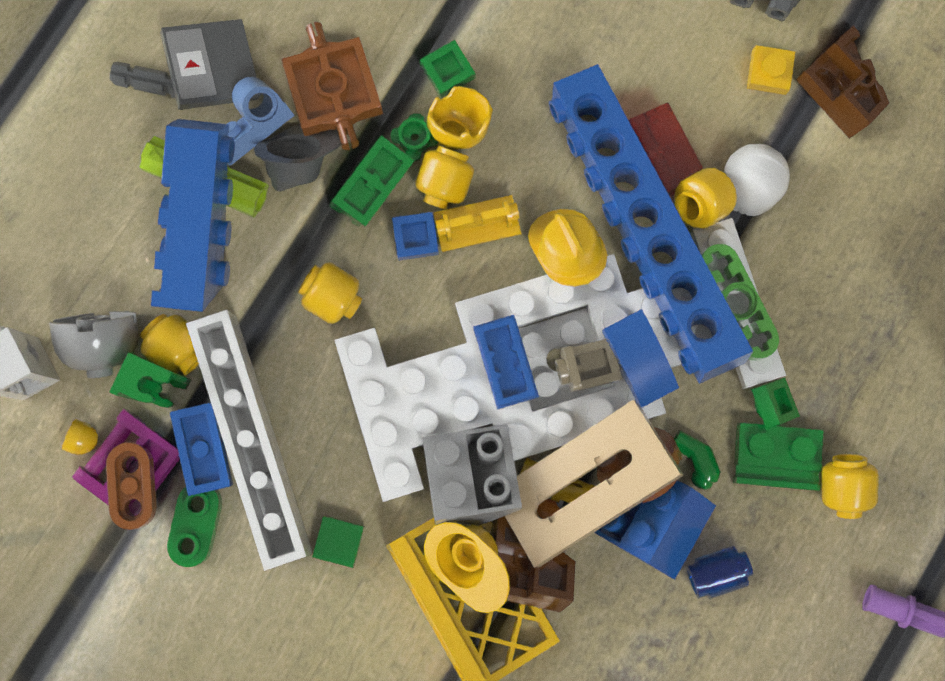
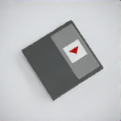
[160,19,261,110]

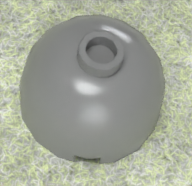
[49,311,138,378]

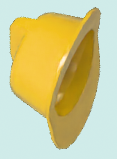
[528,209,608,287]
[424,522,510,613]

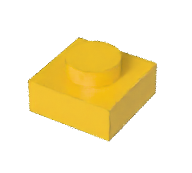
[747,45,795,95]

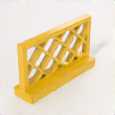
[385,517,560,681]

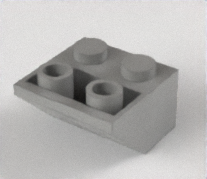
[422,424,522,526]

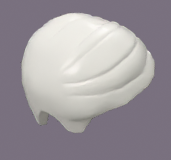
[724,144,790,216]

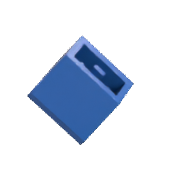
[594,480,716,580]

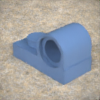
[227,77,295,166]

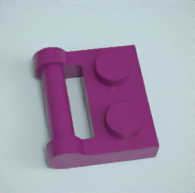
[72,408,180,516]

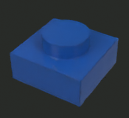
[392,212,439,261]

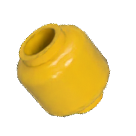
[415,145,474,209]
[674,168,737,229]
[298,262,362,324]
[140,314,199,375]
[821,454,879,519]

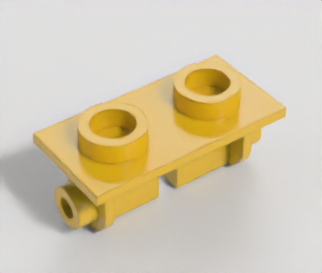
[433,195,522,252]

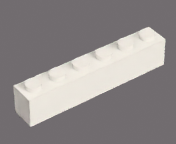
[186,310,313,571]

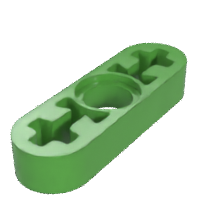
[701,244,779,361]

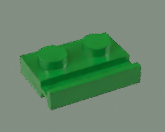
[733,423,824,491]

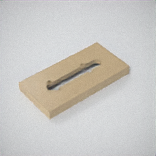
[505,400,683,567]

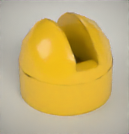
[62,419,98,455]

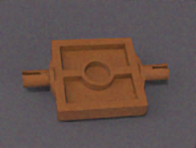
[281,22,383,150]

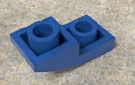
[602,309,679,408]

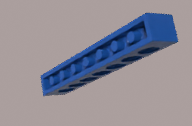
[549,64,753,384]

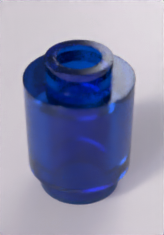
[686,546,754,599]

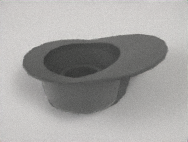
[254,124,341,192]

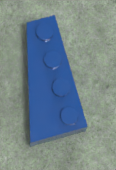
[151,119,235,312]

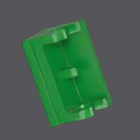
[329,135,415,227]
[109,352,192,408]

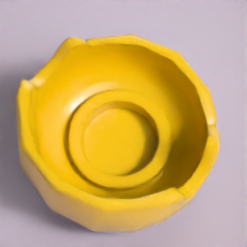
[427,86,493,150]

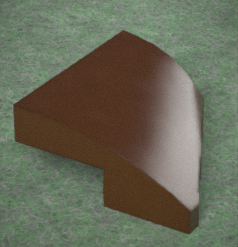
[796,25,890,139]
[490,516,576,613]

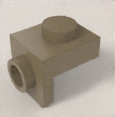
[555,339,622,393]

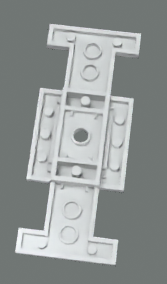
[334,218,786,502]

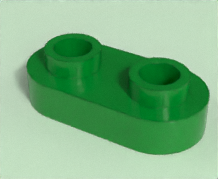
[167,487,222,567]

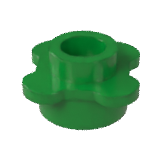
[390,113,438,161]

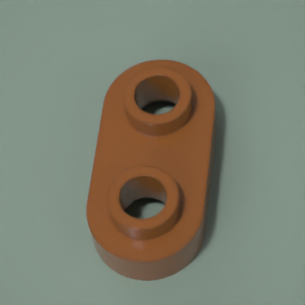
[106,443,157,530]

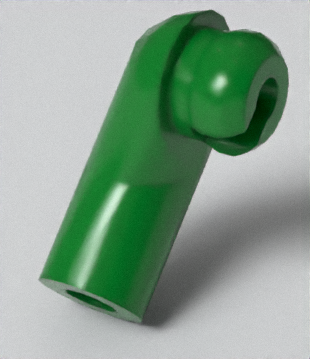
[674,430,721,490]

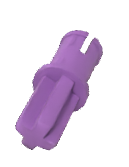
[862,585,945,638]

